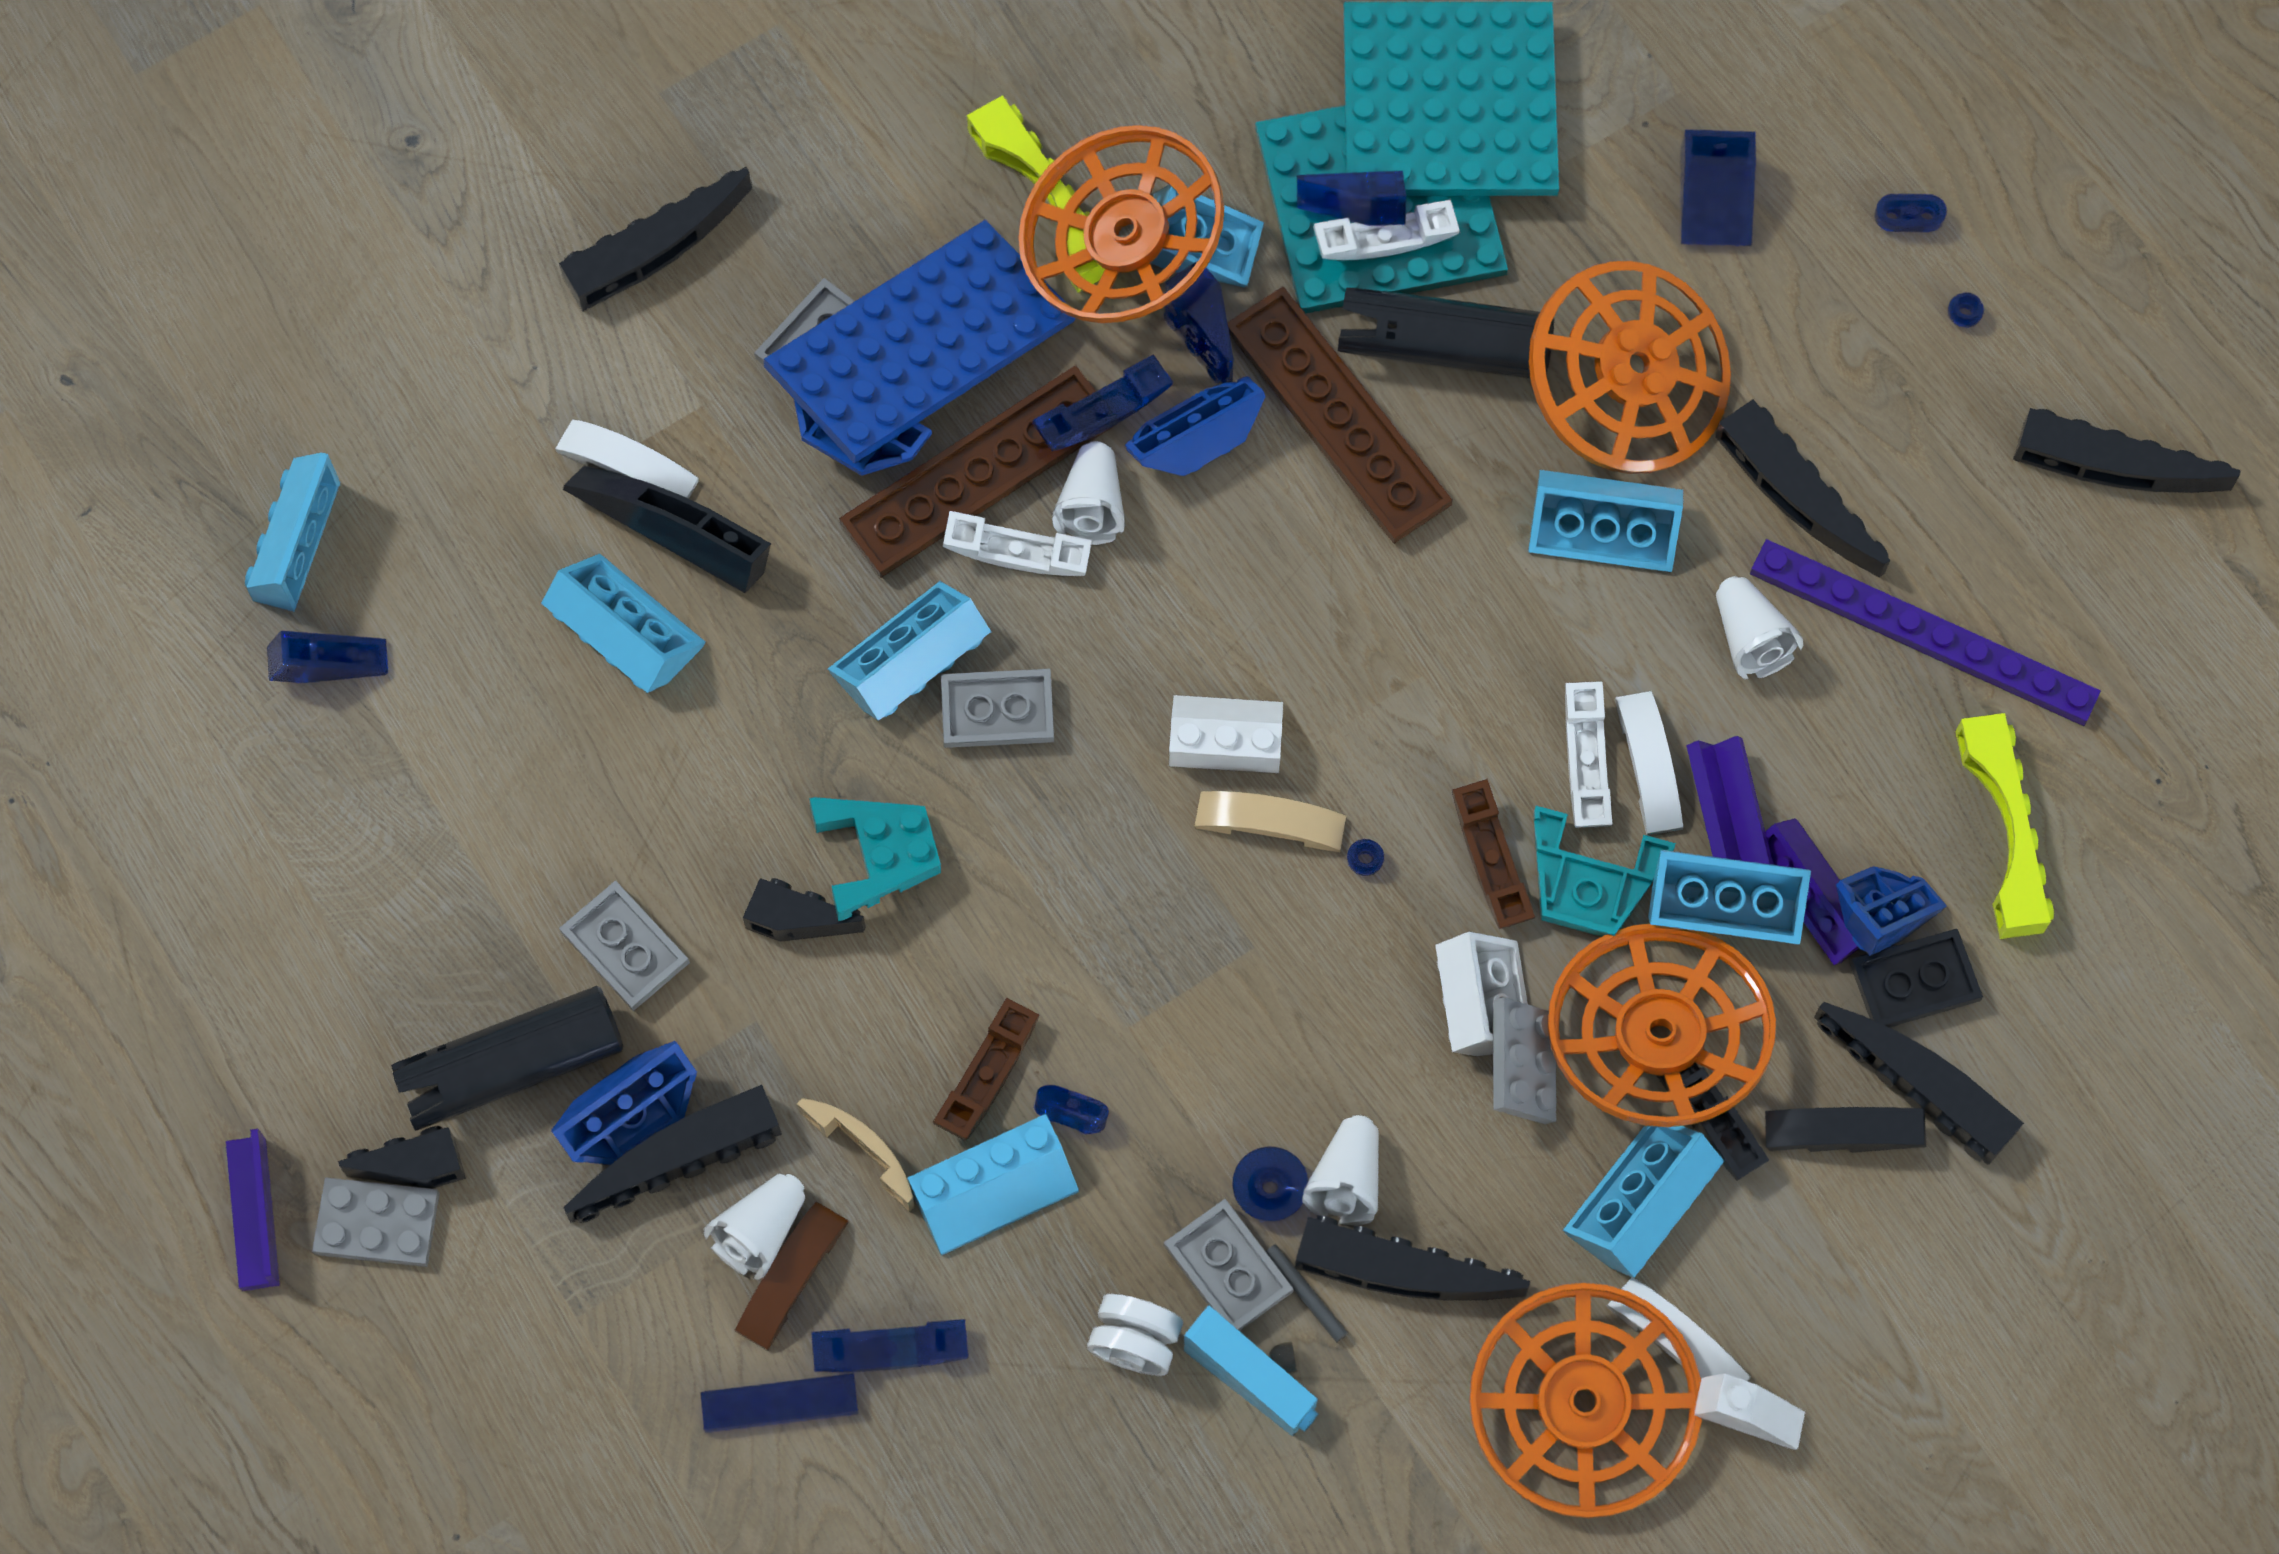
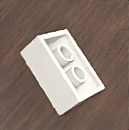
[1169,695,1283,773]
[1435,932,1528,1056]

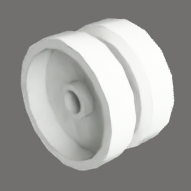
[1087,1294,1183,1376]

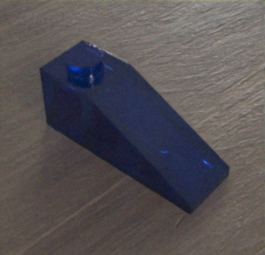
[1297,171,1406,226]
[267,631,388,683]

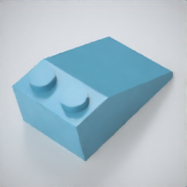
[1150,185,1264,288]

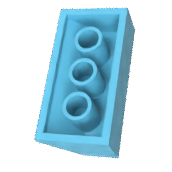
[245,453,340,612]
[1528,470,1683,572]
[541,554,705,693]
[828,581,991,721]
[1648,850,1811,945]
[907,1114,1079,1256]
[1563,1115,1724,1278]

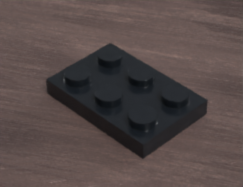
[1850,928,1983,1028]

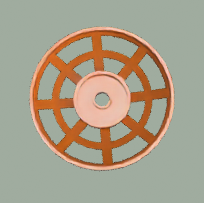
[1018,125,1224,323]
[1529,261,1731,474]
[1548,924,1776,1127]
[1469,1283,1702,1518]

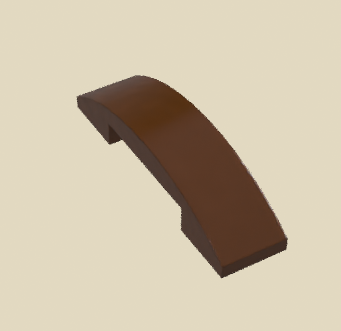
[1452,779,1535,929]
[933,998,1039,1141]
[735,1202,849,1351]

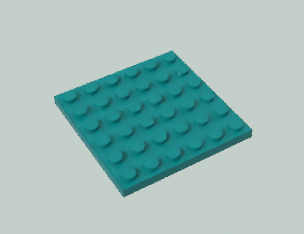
[1343,2,1559,196]
[1255,105,1508,314]

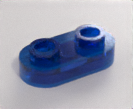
[1874,194,1947,232]
[1033,1085,1109,1134]

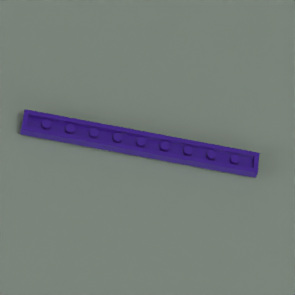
[1750,539,2101,726]

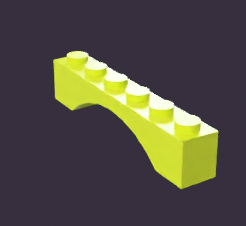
[967,95,1105,292]
[1955,713,2054,939]

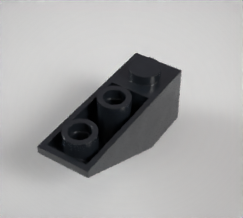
[743,878,866,942]
[338,1126,466,1189]

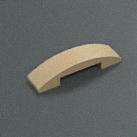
[1195,791,1346,853]
[797,1098,915,1212]

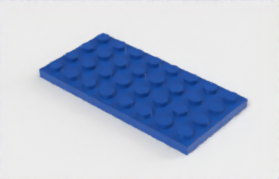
[764,220,1075,464]

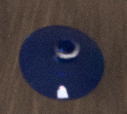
[1232,1147,1308,1222]

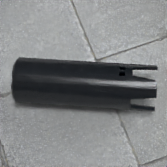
[1337,287,1555,379]
[391,986,624,1131]

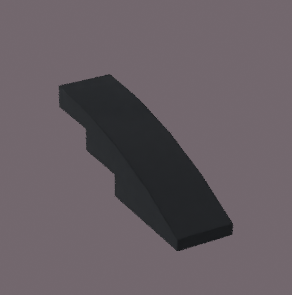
[1656,1063,1769,1181]
[1765,1107,1926,1153]

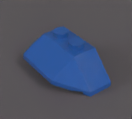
[1125,376,1266,476]
[794,400,932,476]
[1836,866,1947,956]
[551,1041,697,1165]

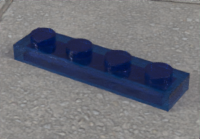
[700,1373,859,1433]

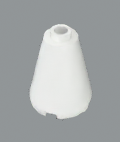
[1052,441,1125,545]
[1716,576,1803,679]
[1303,1115,1379,1225]
[704,1174,805,1280]

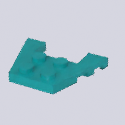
[809,797,941,921]
[1533,806,1676,937]

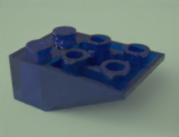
[1680,129,1756,246]
[1163,261,1234,384]

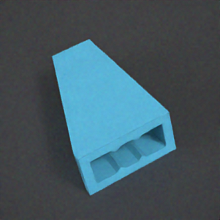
[1184,1305,1318,1436]

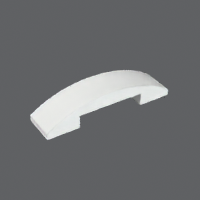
[1313,200,1460,260]
[555,419,699,499]
[943,511,1092,576]
[1565,682,1612,828]
[1615,691,1683,836]
[1607,1277,1750,1381]

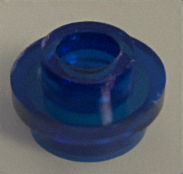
[1948,292,1984,328]
[1347,839,1384,876]

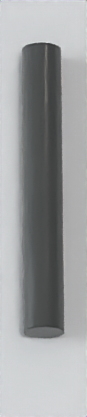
[1266,1244,1348,1342]

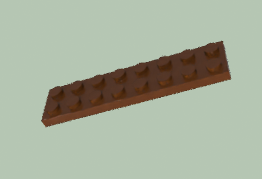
[1225,286,1453,544]
[839,365,1117,578]

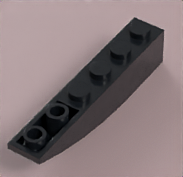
[559,167,752,312]
[1715,399,1890,578]
[2013,408,2241,493]
[563,466,771,593]
[1814,1002,2024,1165]
[563,1084,782,1223]
[1295,1215,1530,1301]

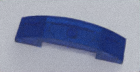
[1032,354,1173,451]
[811,1319,969,1372]

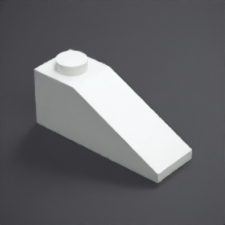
[1694,1373,1805,1450]

